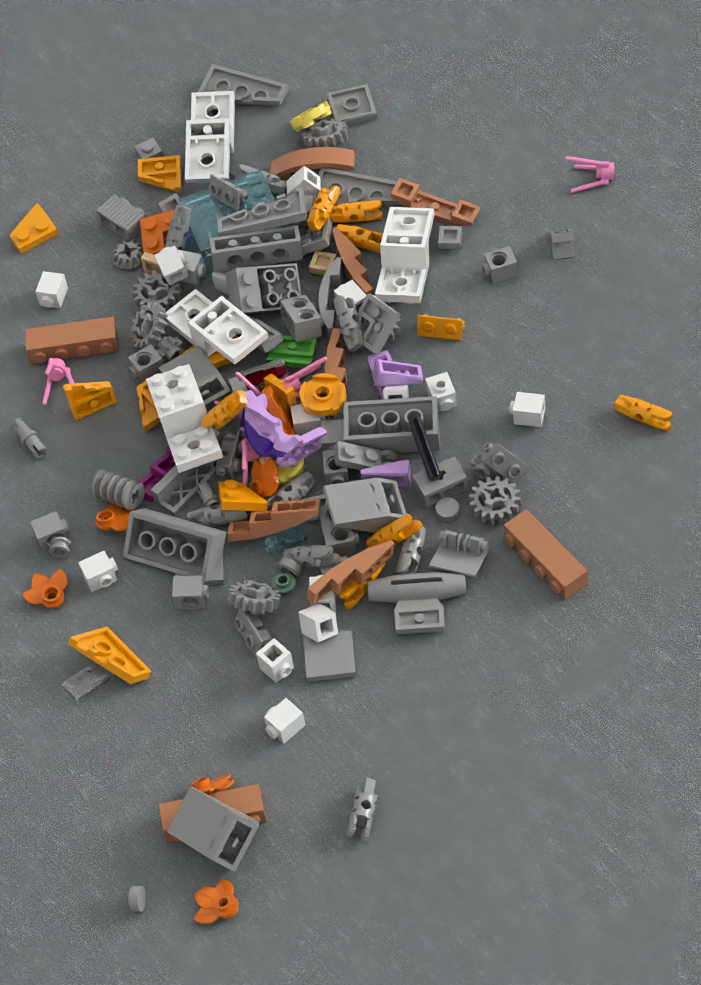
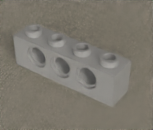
[209,225,303,273]

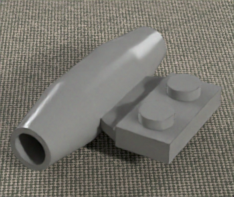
[368,572,466,635]

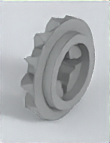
[111,239,144,269]

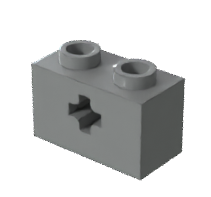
[412,457,469,509]

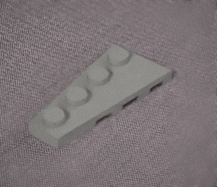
[198,64,289,106]
[314,168,399,206]
[217,187,307,237]

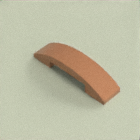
[270,147,355,180]
[391,178,480,226]

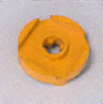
[299,373,347,416]

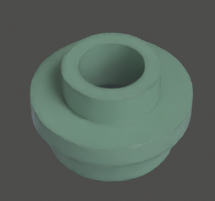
[271,572,296,595]

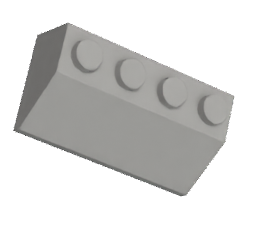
[343,396,440,453]
[123,508,226,582]

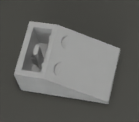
[225,263,301,316]
[158,346,231,413]
[323,478,406,533]
[167,786,259,872]

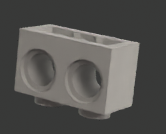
[280,295,324,342]
[318,506,360,557]

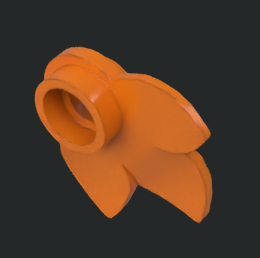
[249,458,279,500]
[95,504,138,532]
[23,569,68,609]
[190,773,235,794]
[193,879,239,924]

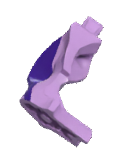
[237,390,327,467]

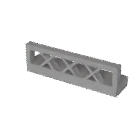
[151,428,228,517]

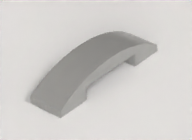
[319,257,344,340]

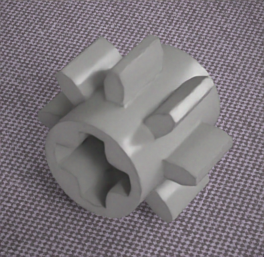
[156,336,185,364]
[470,450,498,479]

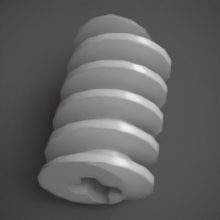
[92,470,145,510]

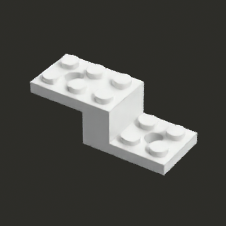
[185,91,235,183]
[375,207,434,304]
[165,289,269,365]
[146,364,223,473]

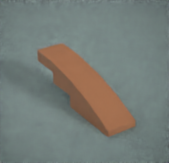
[332,227,374,295]
[325,328,348,418]
[227,498,321,542]
[307,540,394,605]

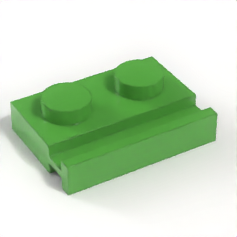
[266,335,318,369]

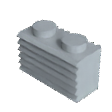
[96,194,146,242]

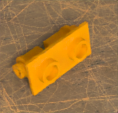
[417,314,465,341]

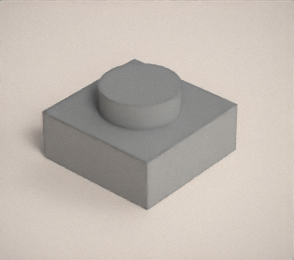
[134,138,163,159]
[156,193,183,213]
[438,226,463,249]

